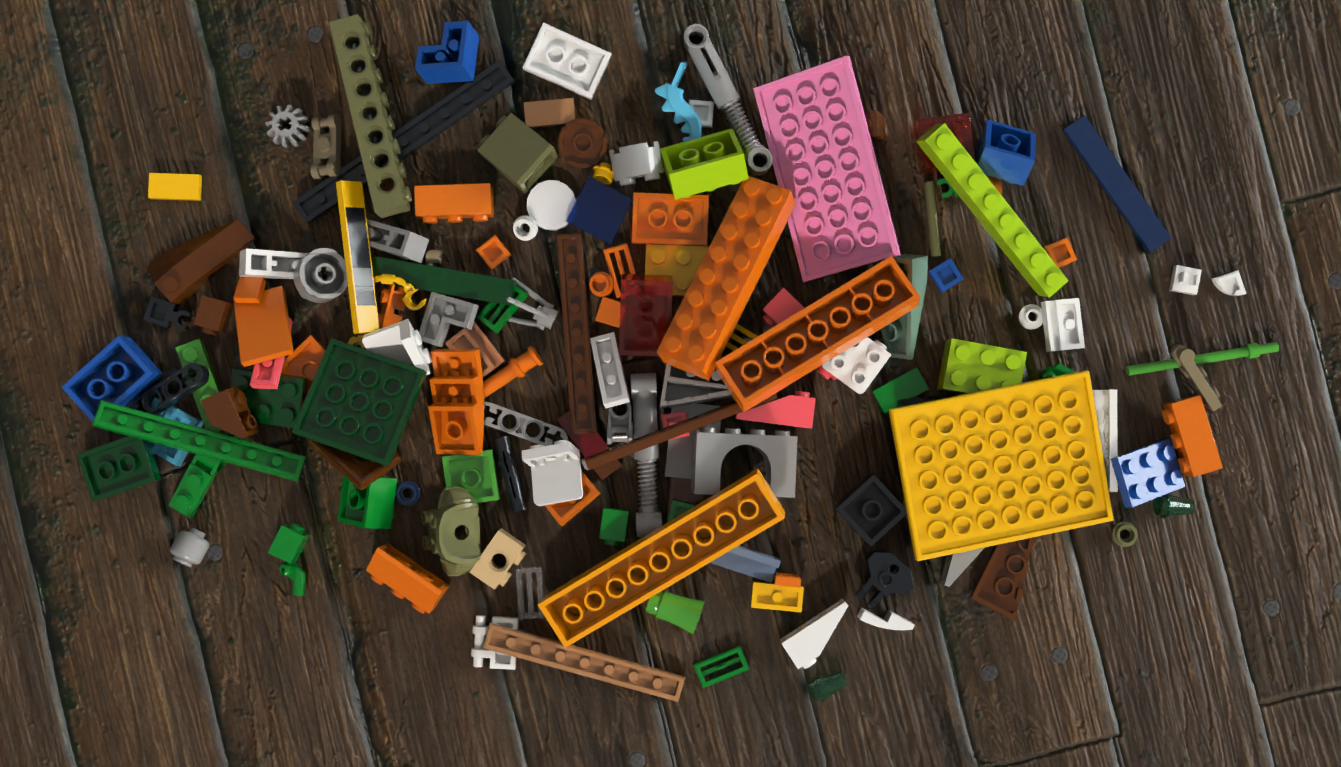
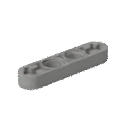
[484,402,569,446]

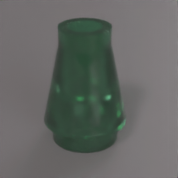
[1153,494,1195,518]
[807,671,847,702]

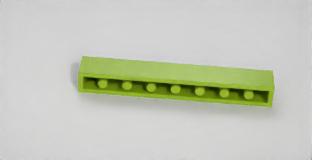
[916,123,1068,298]

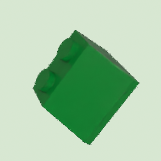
[337,475,397,529]

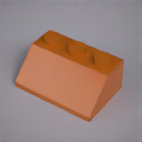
[366,543,450,614]

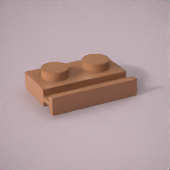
[445,321,505,378]

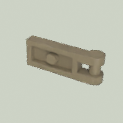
[1171,344,1222,412]

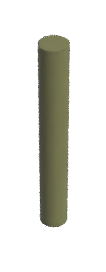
[924,181,941,257]

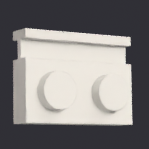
[1041,298,1085,352]

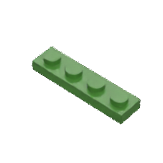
[175,339,232,436]

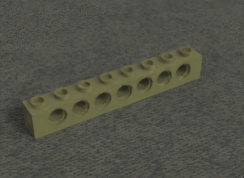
[329,14,412,218]

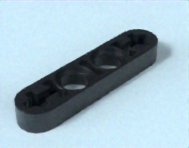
[124,363,209,415]

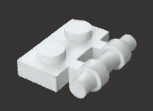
[471,615,519,670]

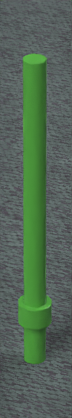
[1126,342,1279,376]

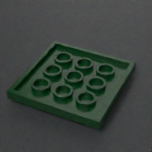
[292,338,427,467]

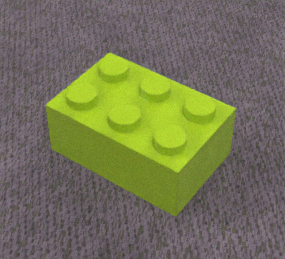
[660,128,749,200]
[937,338,1027,394]

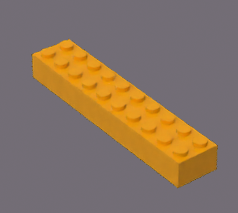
[538,468,785,648]

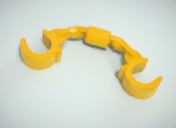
[373,274,427,310]

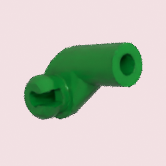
[1041,364,1075,379]
[279,562,306,596]

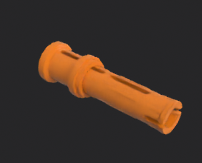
[483,346,543,398]

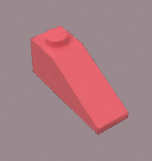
[735,391,816,429]

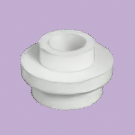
[513,215,538,241]
[1018,304,1043,330]

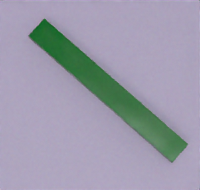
[92,400,306,482]

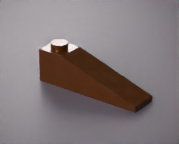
[147,219,256,305]

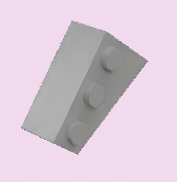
[660,364,733,410]

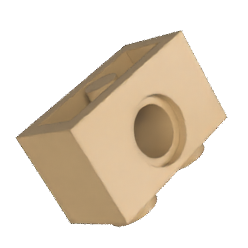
[470,528,526,590]

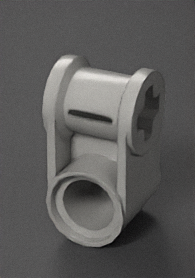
[607,402,633,445]

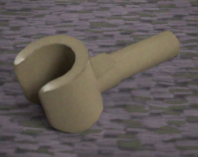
[426,250,442,266]

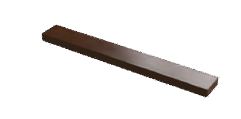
[557,233,597,435]
[581,393,777,470]

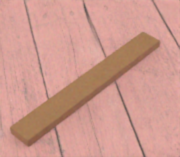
[483,622,685,702]

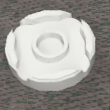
[527,180,577,231]

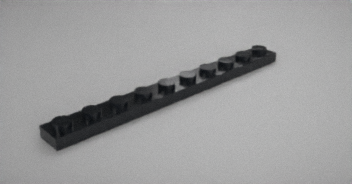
[292,60,515,224]

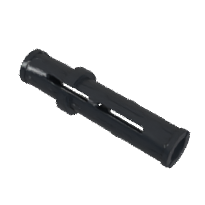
[493,435,528,513]

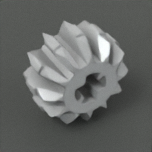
[265,104,310,148]

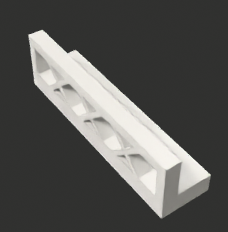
[1092,389,1118,492]

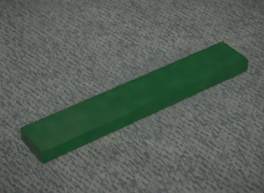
[371,255,516,305]

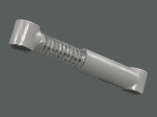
[684,24,773,176]
[631,373,662,538]

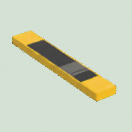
[336,180,379,334]

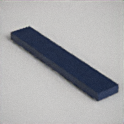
[1062,115,1171,253]

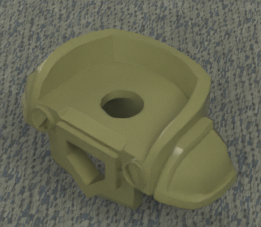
[421,486,481,576]

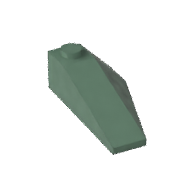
[868,254,928,360]

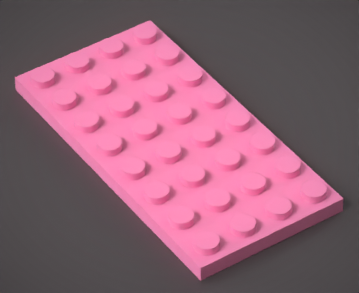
[753,55,901,282]

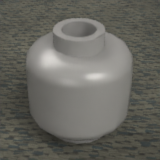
[170,528,209,568]

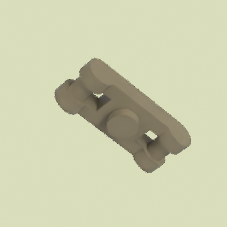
[310,114,341,179]

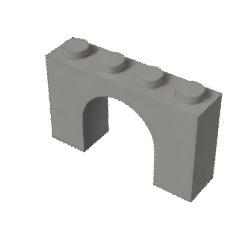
[690,427,798,498]

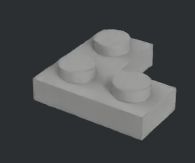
[419,292,479,348]

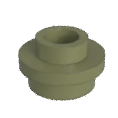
[1111,522,1138,547]

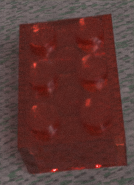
[619,274,673,356]

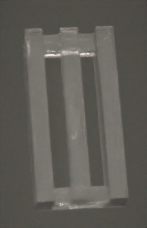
[516,567,545,620]

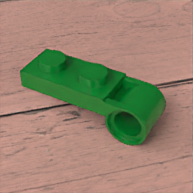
[169,454,226,518]

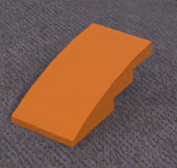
[428,349,484,455]

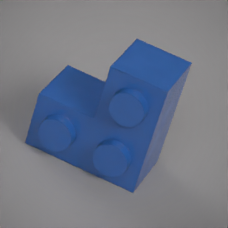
[415,21,479,84]

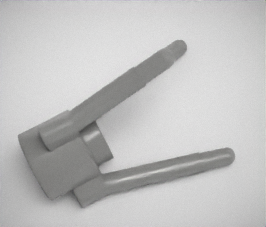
[506,277,558,330]

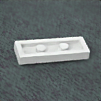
[590,332,630,408]

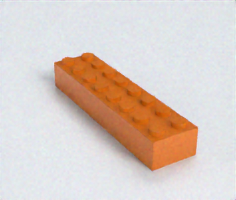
[657,176,796,381]
[715,256,921,413]

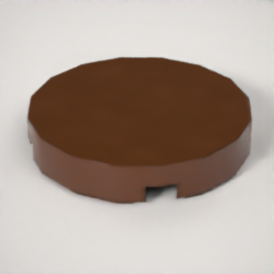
[558,118,607,168]

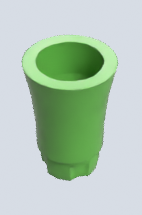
[646,591,705,635]

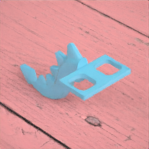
[655,61,701,142]

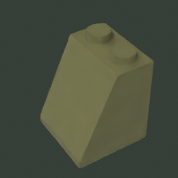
[477,113,558,194]

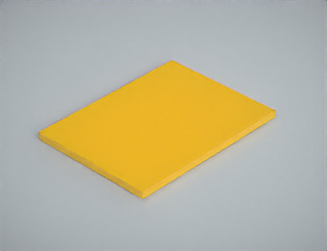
[889,370,1114,561]

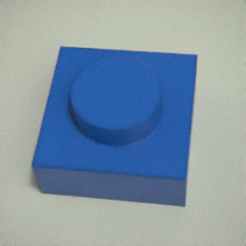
[928,258,964,293]

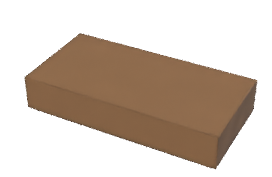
[524,98,576,129]

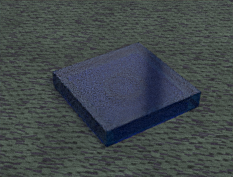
[565,176,633,245]

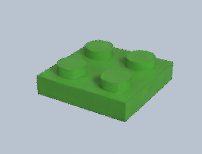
[442,450,500,503]

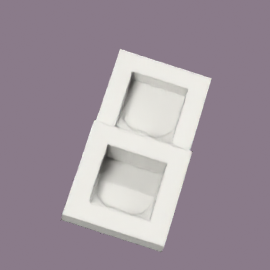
[857,607,915,630]

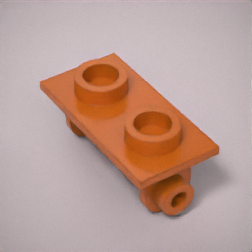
[378,284,406,329]

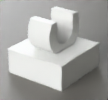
[1169,265,1202,295]

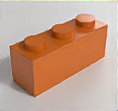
[414,183,494,224]
[1162,395,1223,477]

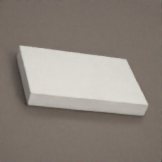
[522,22,612,100]

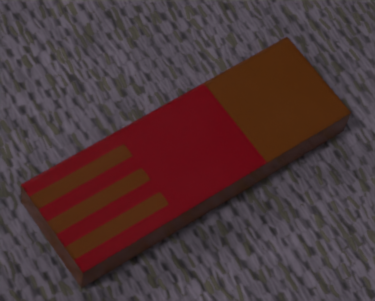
[557,411,622,480]

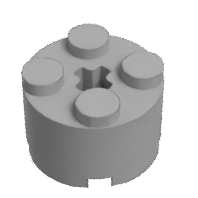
[609,141,664,186]
[293,248,348,303]

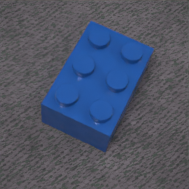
[61,335,164,422]

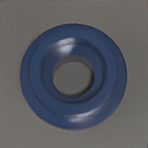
[395,481,421,506]

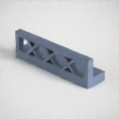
[710,545,781,583]

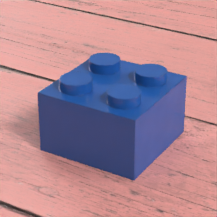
[975,119,1036,186]

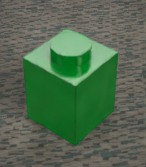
[599,507,629,546]
[268,522,311,564]

